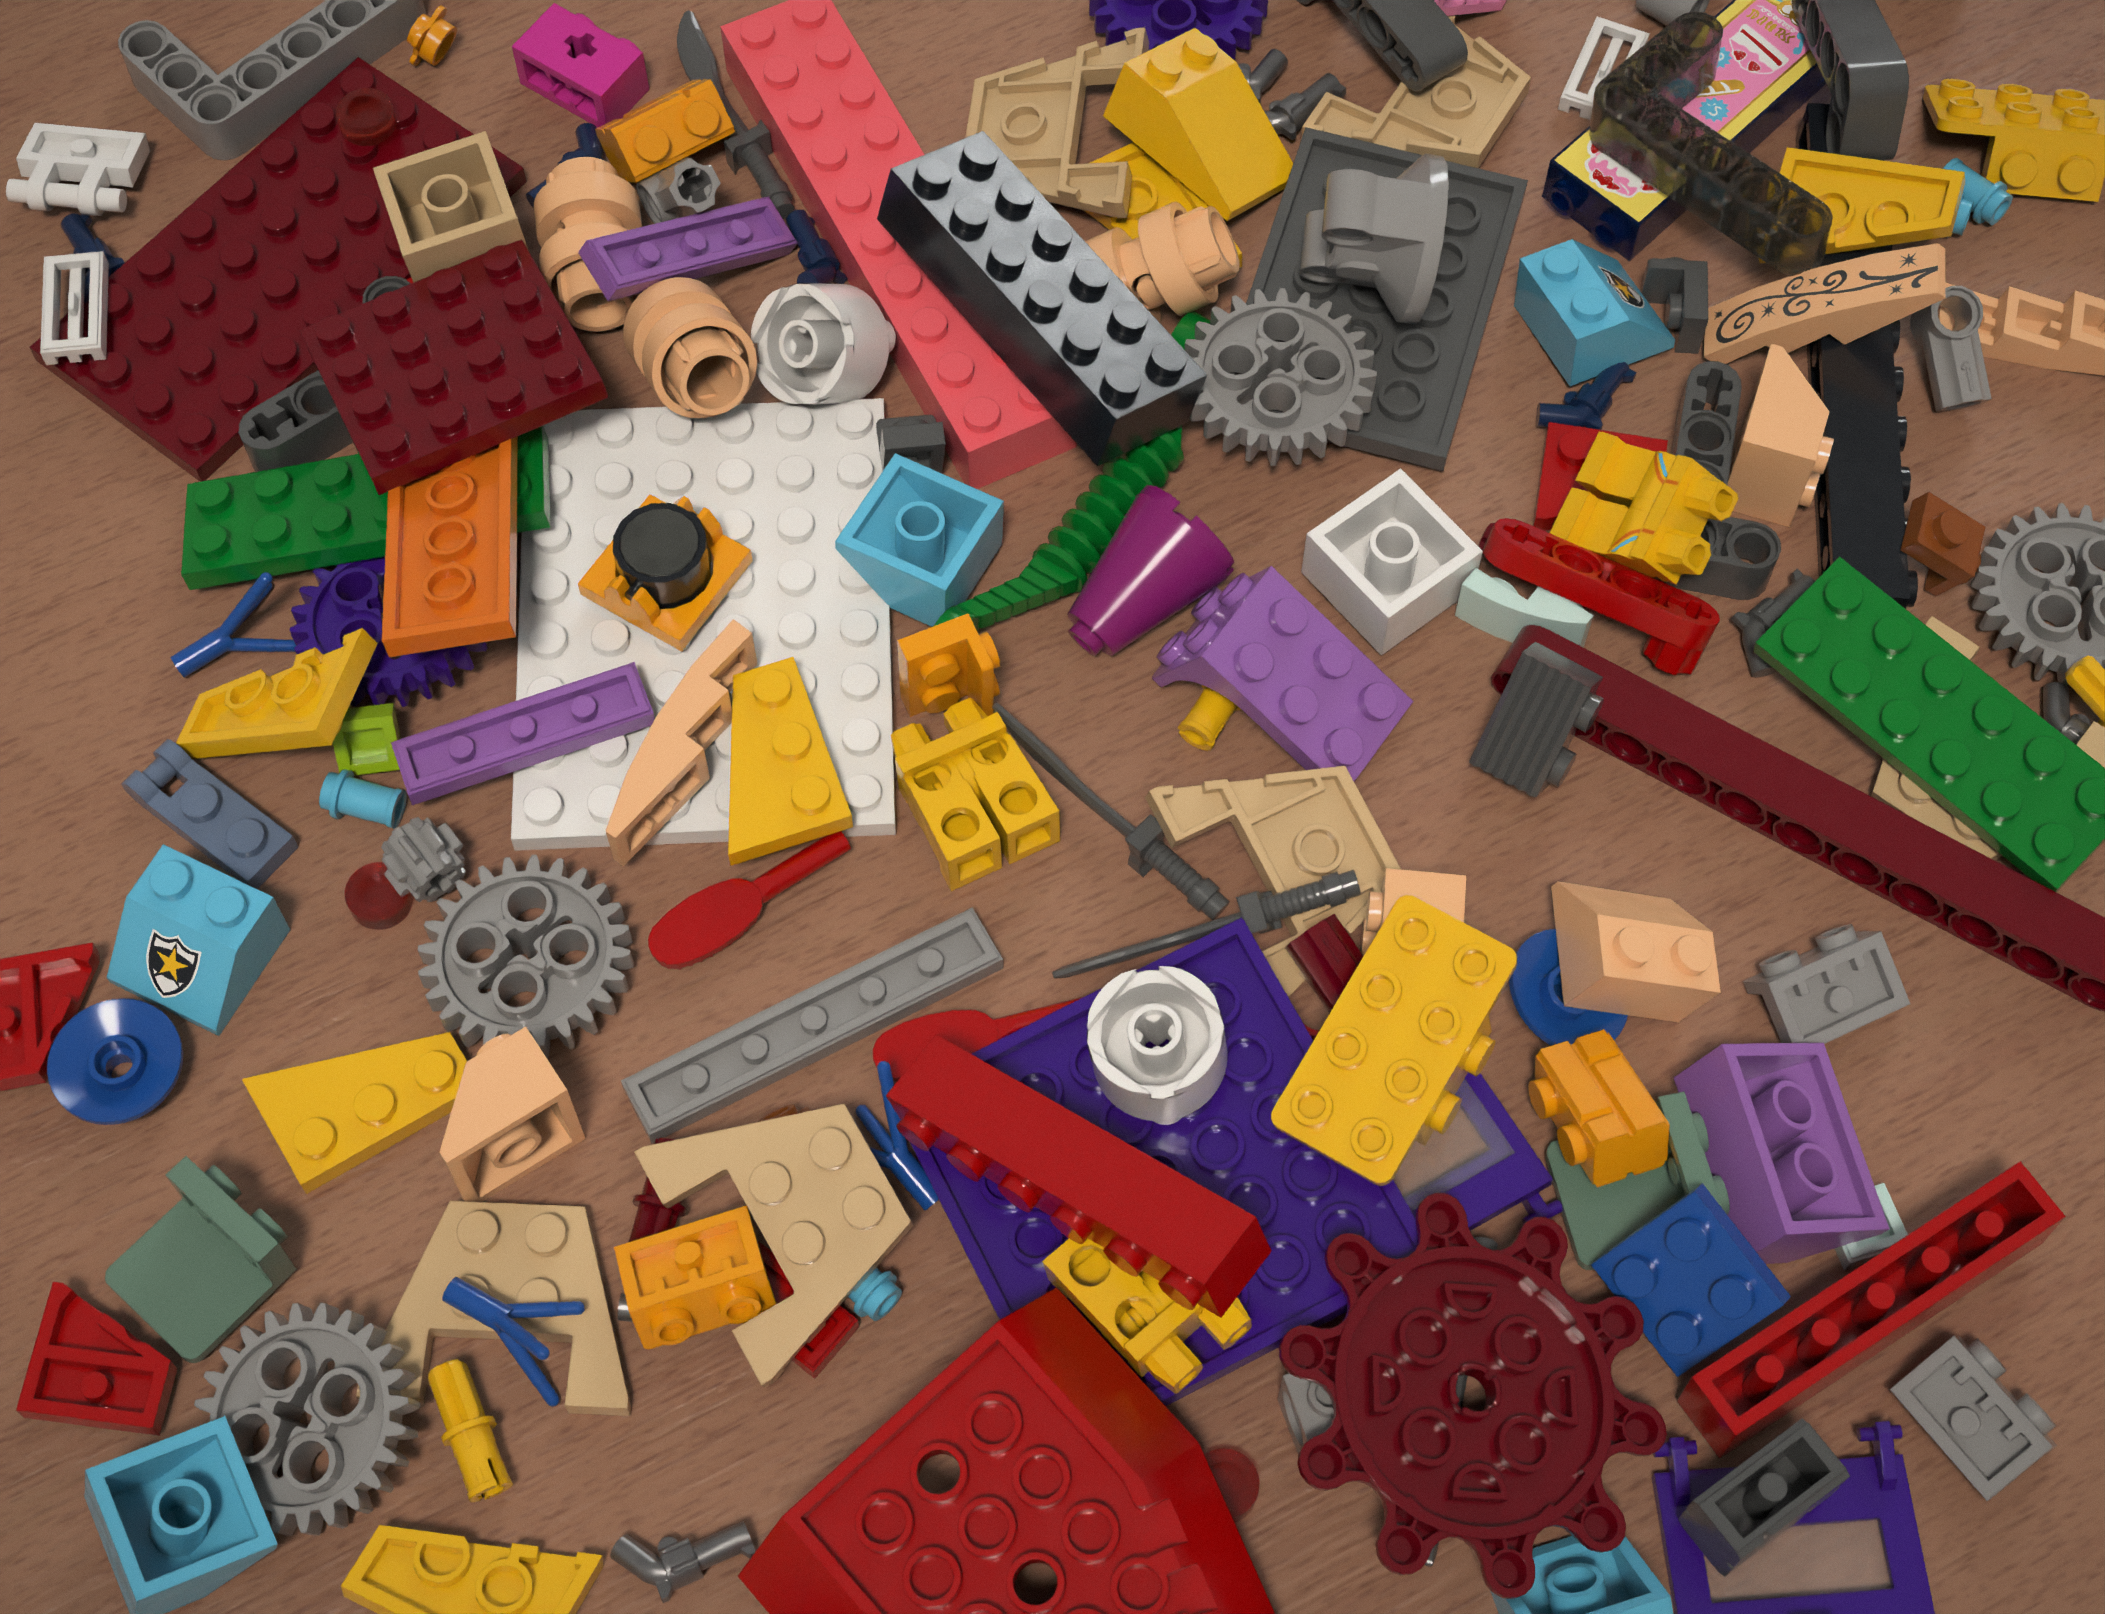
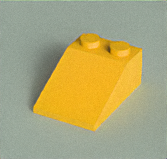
[1103,28,1293,221]

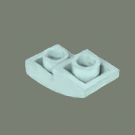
[1455,567,1594,647]

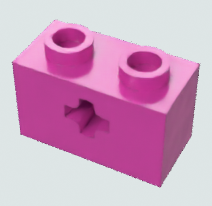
[512,3,649,127]

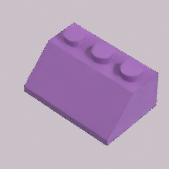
[1674,1043,1890,1264]

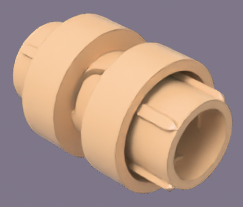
[534,157,642,331]
[1085,202,1239,323]
[623,277,757,418]

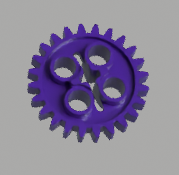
[1089,0,1268,60]
[290,556,488,707]

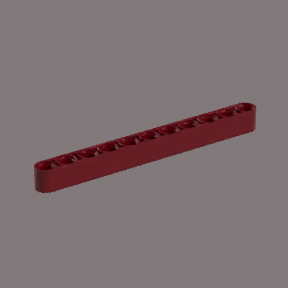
[1491,625,2105,1012]

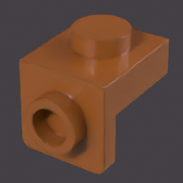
[1901,492,1985,596]

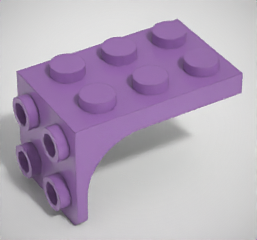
[1152,566,1413,781]

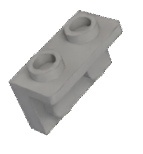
[1743,924,1910,1044]
[1890,1336,2057,1501]

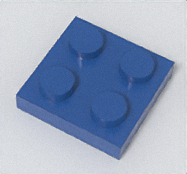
[1591,1183,1791,1377]

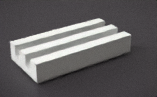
[1558,16,1650,120]
[40,251,109,365]

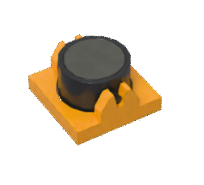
[578,494,753,651]

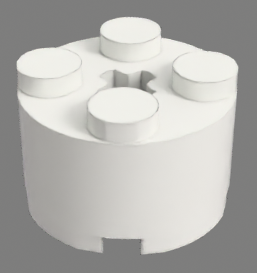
[751,283,896,405]
[1087,966,1227,1125]

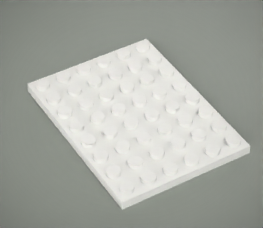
[511,398,896,851]

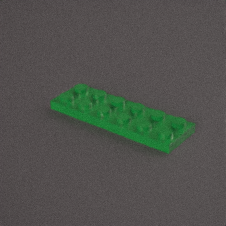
[181,426,551,590]
[1753,556,2105,892]

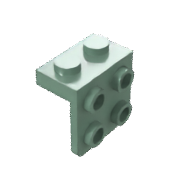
[1545,1092,1730,1270]
[105,1156,297,1363]

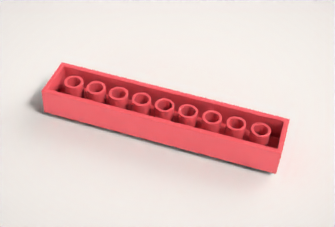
[720,0,1077,489]

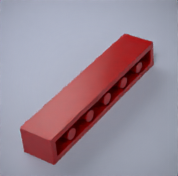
[886,1034,1272,1318]
[1677,1161,2066,1459]

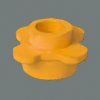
[407,5,457,66]

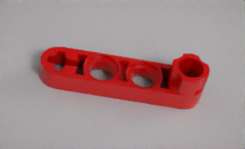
[1483,518,1720,675]

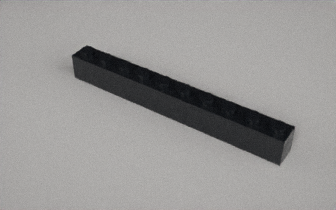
[1796,103,1918,609]

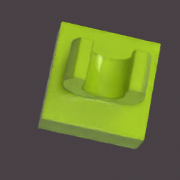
[333,703,401,775]

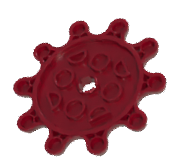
[1279,1193,1667,1599]

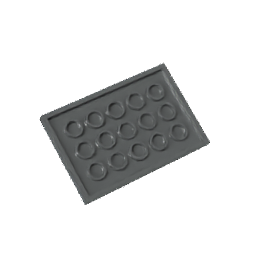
[1230,127,1528,471]

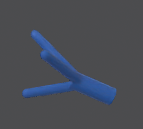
[171,572,296,678]
[855,1061,939,1211]
[442,1277,585,1407]

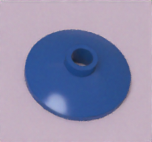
[1509,929,1628,1046]
[47,998,183,1125]

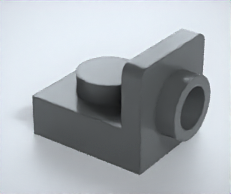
[1640,257,1708,354]
[876,415,946,473]

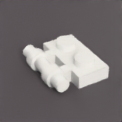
[6,123,150,216]

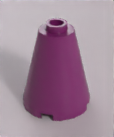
[1067,485,1234,656]

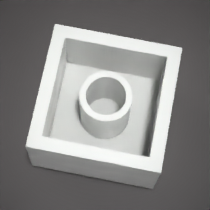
[1301,468,1483,655]

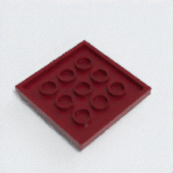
[299,240,608,495]

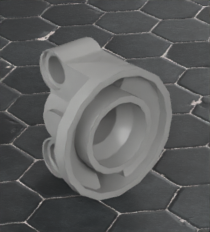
[1300,153,1449,324]

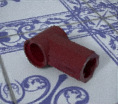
[1285,914,1363,1014]

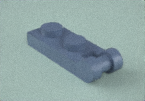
[121,739,298,889]

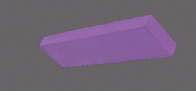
[578,196,797,301]
[391,662,655,805]

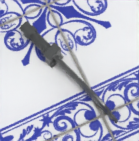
[677,10,794,219]
[992,702,1230,921]
[1052,870,1362,979]

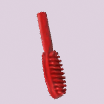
[648,831,851,970]
[873,997,1083,1082]

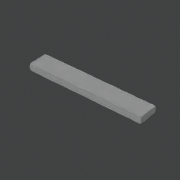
[621,907,1003,1143]

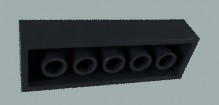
[877,131,1207,466]

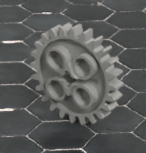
[1185,288,1377,466]
[1971,503,2105,685]
[418,855,634,1058]
[194,1303,420,1536]

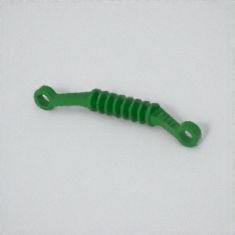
[934,311,1210,632]

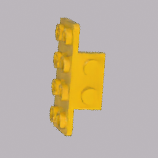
[1923,79,2105,202]
[1271,895,1517,1186]

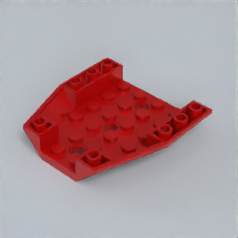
[738,1287,1275,1614]

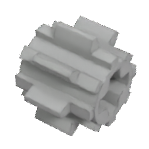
[381,817,466,902]

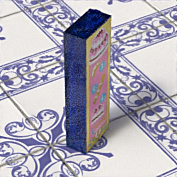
[1542,0,1826,261]

